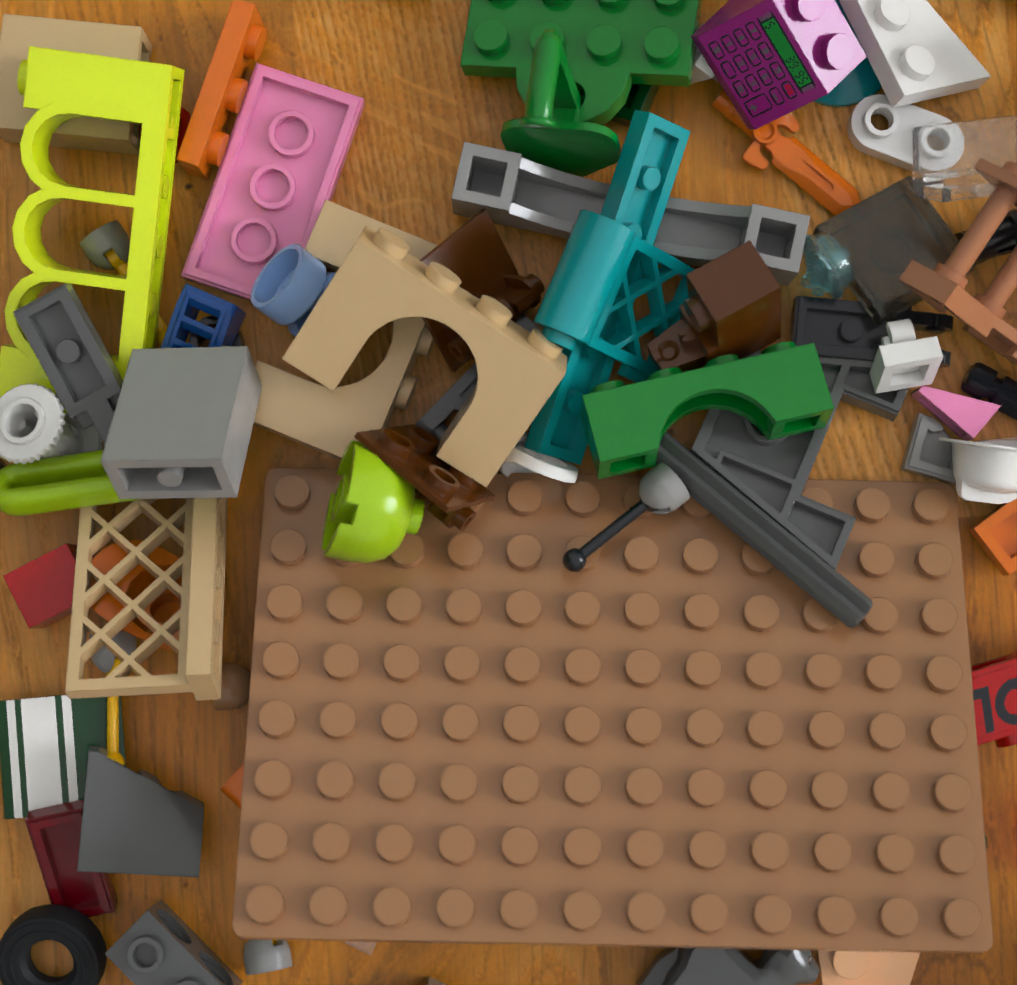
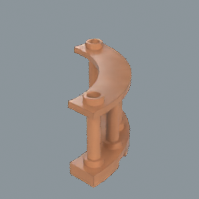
[899,157,1017,366]

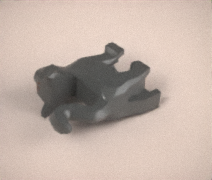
[636,948,820,985]

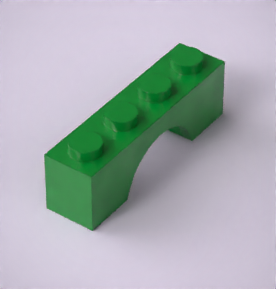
[581,341,834,480]

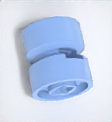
[251,244,335,337]

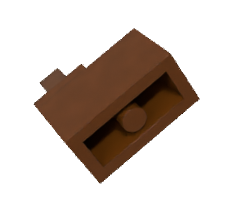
[647,240,781,372]

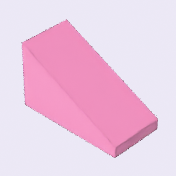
[910,386,1002,441]

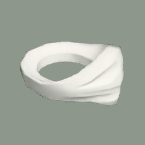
[500,432,579,483]

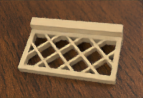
[65,498,228,701]

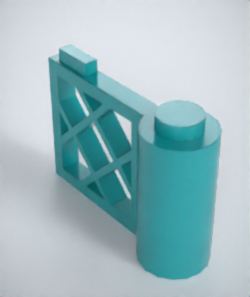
[533,209,695,383]

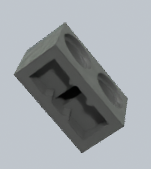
[105,899,243,985]

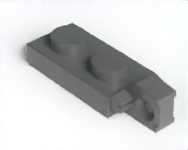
[13,284,123,445]

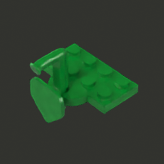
[460,0,702,177]

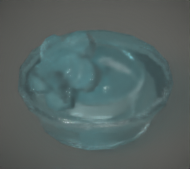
[801,232,854,299]

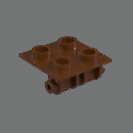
[420,209,545,372]
[354,424,495,531]

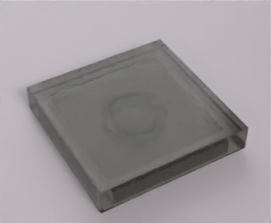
[812,175,976,326]

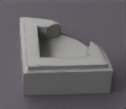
[900,413,956,485]

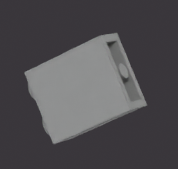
[100,346,262,499]

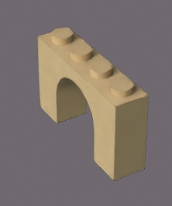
[253,200,438,460]
[282,226,568,487]

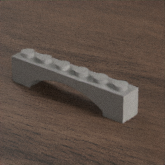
[451,142,810,286]

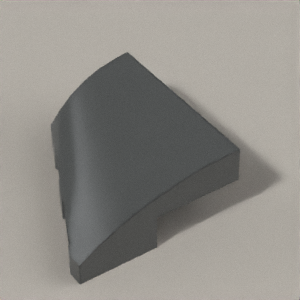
[77,746,204,877]

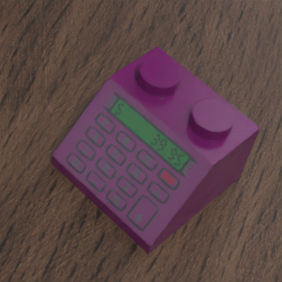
[691,0,867,130]

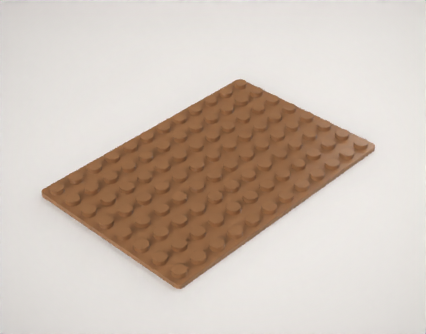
[232,468,993,954]

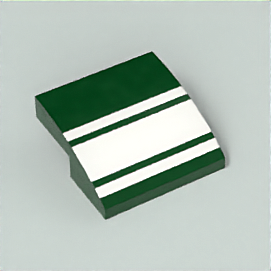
[0,695,126,819]

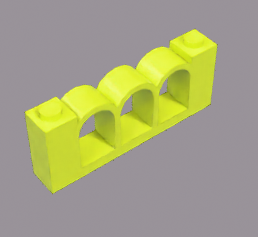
[0,46,185,414]

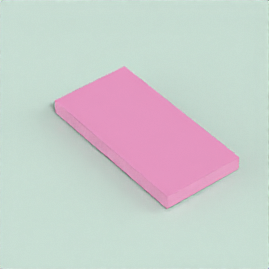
[181,63,365,302]

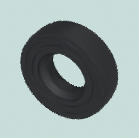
[0,904,107,985]

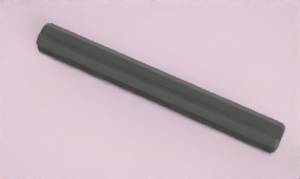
[655,432,873,628]

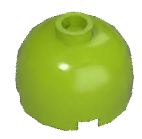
[322,440,425,563]

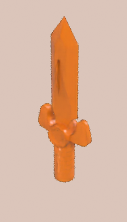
[711,90,865,219]

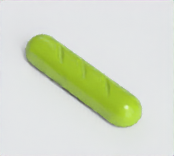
[0,449,141,516]

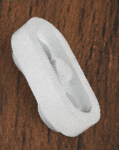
[847,94,962,176]

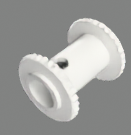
[0,383,103,464]

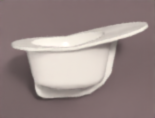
[939,437,1017,504]

